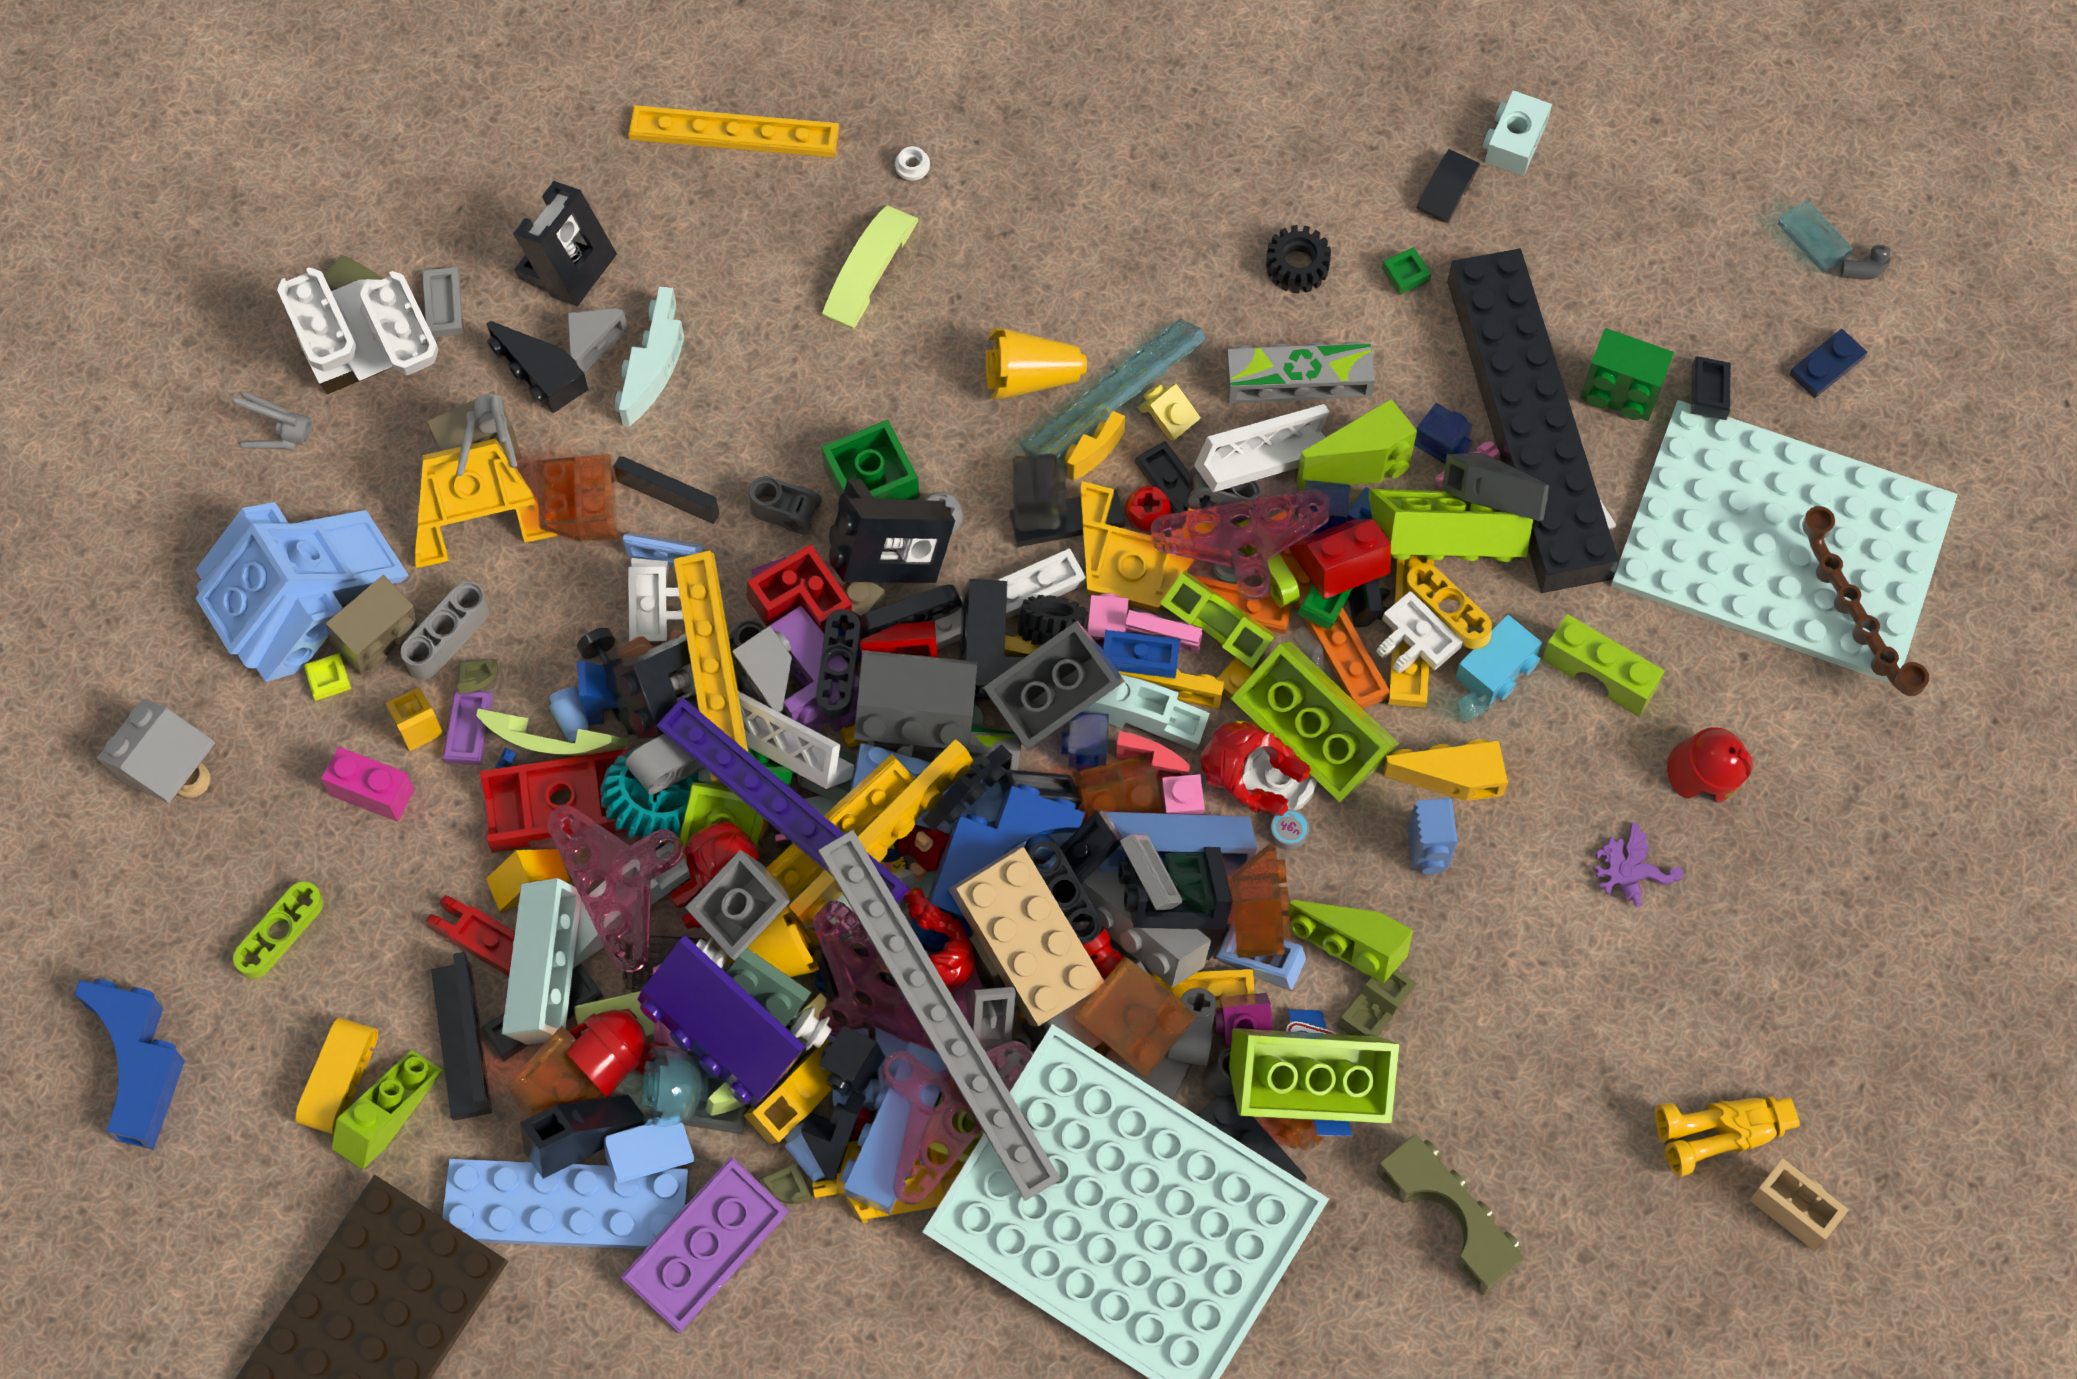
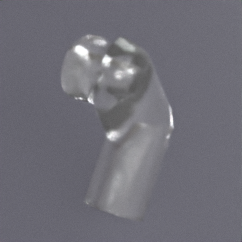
[1293,627,1324,672]

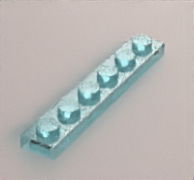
[1020,319,1206,465]

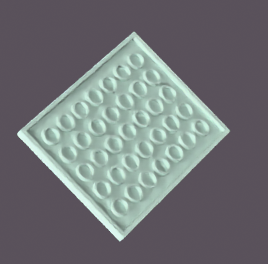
[1611,400,1958,684]
[923,1024,1329,1379]

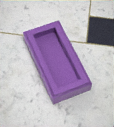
[442,689,493,765]

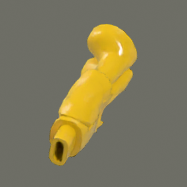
[1655,1096,1800,1177]

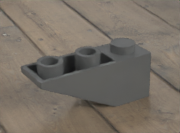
[1442,452,1549,521]

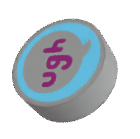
[1270,809,1309,850]

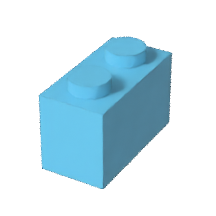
[1455,615,1542,706]

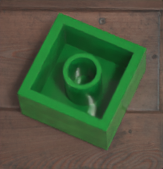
[1580,328,1674,421]
[821,419,920,500]

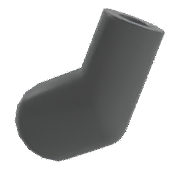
[1841,245,1890,280]

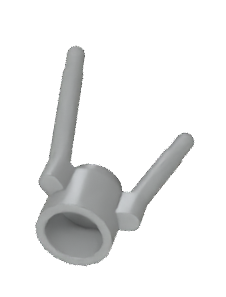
[232,391,313,451]
[456,394,517,476]

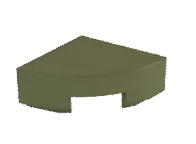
[457,659,498,695]
[759,1162,812,1204]

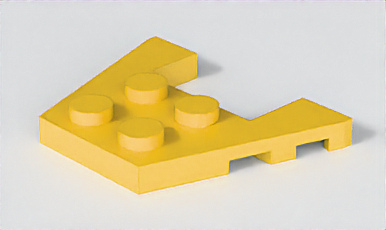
[414,438,557,568]
[1080,481,1221,613]

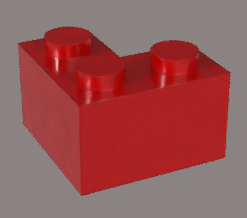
[746,544,852,634]

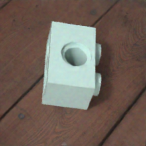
[1482,90,1552,176]

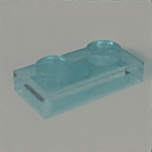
[1778,200,1853,273]

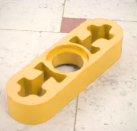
[1407,563,1492,649]

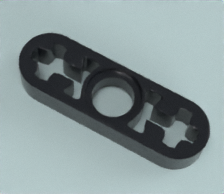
[859,584,962,640]
[816,609,861,718]

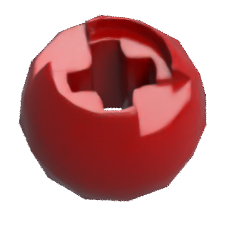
[1125,485,1171,532]

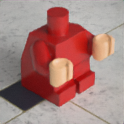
[898,824,950,883]

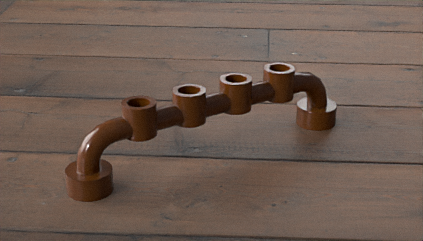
[1802,506,1929,696]

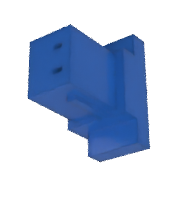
[495,747,516,769]

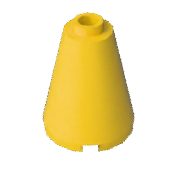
[986,327,1087,400]
[718,904,819,977]

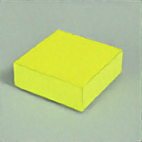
[303,653,352,701]

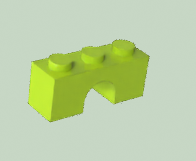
[1160,570,1276,669]
[1542,614,1665,716]

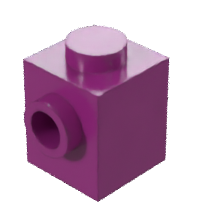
[1214,993,1273,1046]

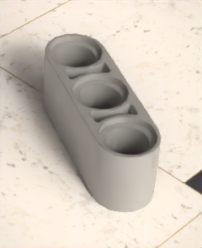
[400,581,490,680]
[625,734,704,794]

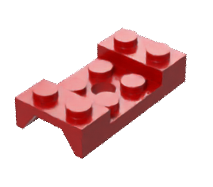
[480,748,632,853]

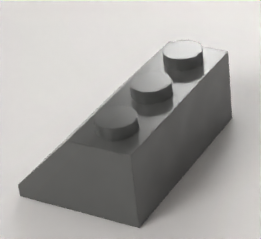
[983,621,1125,750]
[854,651,977,750]

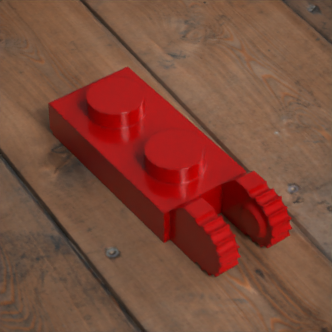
[425,895,515,977]

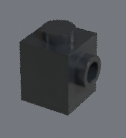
[819,1025,886,1095]

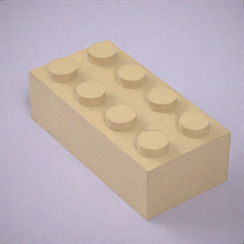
[948,847,1106,1027]

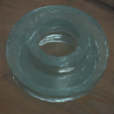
[1452,691,1489,723]

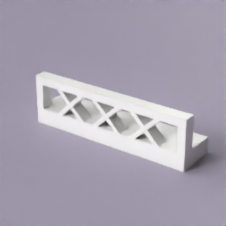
[1194,404,1330,492]
[738,691,854,789]

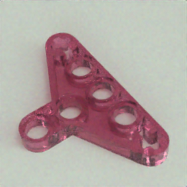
[1151,490,1330,600]
[547,805,685,972]
[813,901,937,1053]
[881,1041,1032,1205]

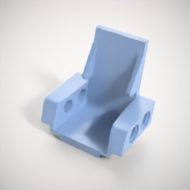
[196,502,409,682]

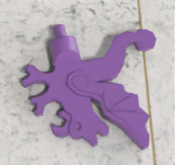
[1594,822,1684,908]

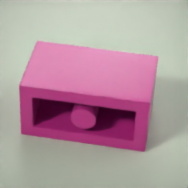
[321,746,415,822]

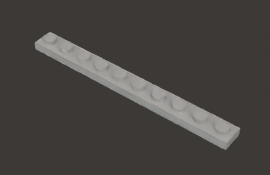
[818,830,1061,1201]

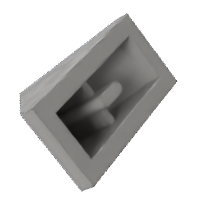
[568,308,628,373]
[966,987,1016,1051]

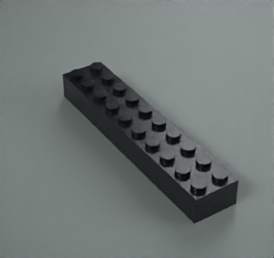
[1447,248,1619,593]

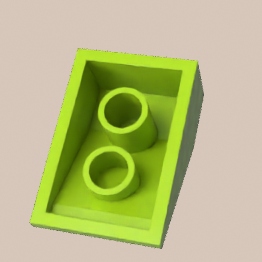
[1296,399,1417,491]

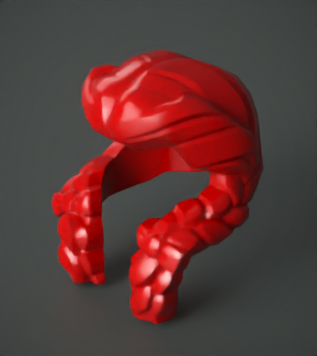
[1200,722,1311,816]
[670,822,759,929]
[904,887,975,995]

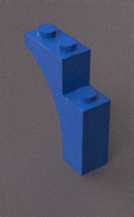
[927,784,1085,922]
[74,979,185,1150]

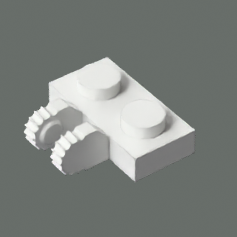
[628,566,684,642]
[1376,591,1463,673]

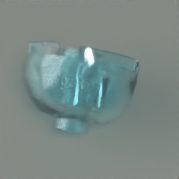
[641,1046,708,1127]

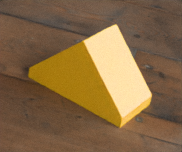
[385,687,444,751]
[486,849,572,913]

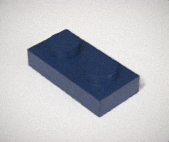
[1789,329,1867,398]

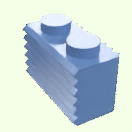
[1406,798,1458,875]

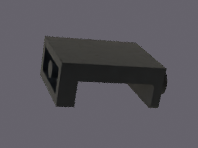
[1118,847,1233,930]

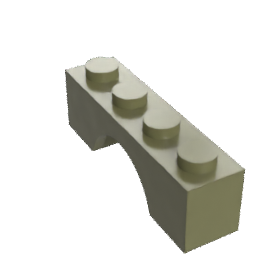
[1376,1134,1524,1296]

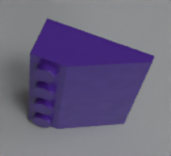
[637,935,806,1109]

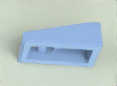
[1216,924,1306,990]

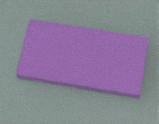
[619,1156,790,1333]

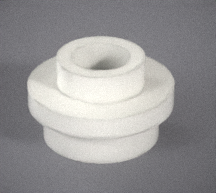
[895,146,930,181]

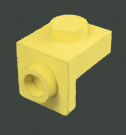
[1137,383,1201,441]

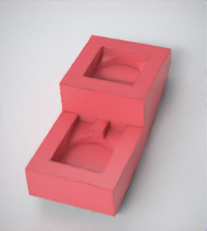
[1116,731,1190,781]

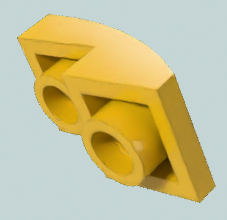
[1064,410,1125,481]

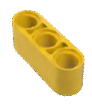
[295,1017,378,1135]

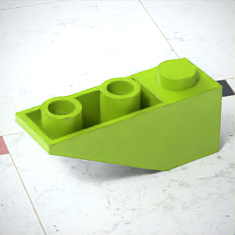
[1285,900,1413,983]
[331,1050,443,1170]

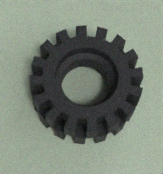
[1266,225,1331,293]
[1017,595,1088,646]

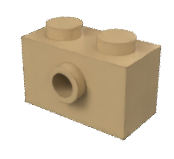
[1749,1158,1849,1252]

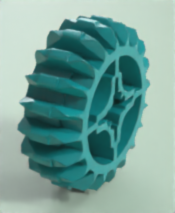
[600,749,699,846]

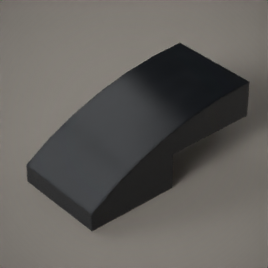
[1416,149,1480,223]

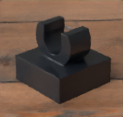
[1348,578,1391,627]

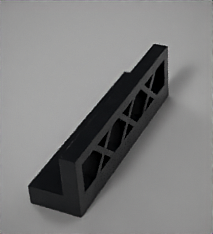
[431,952,492,1121]

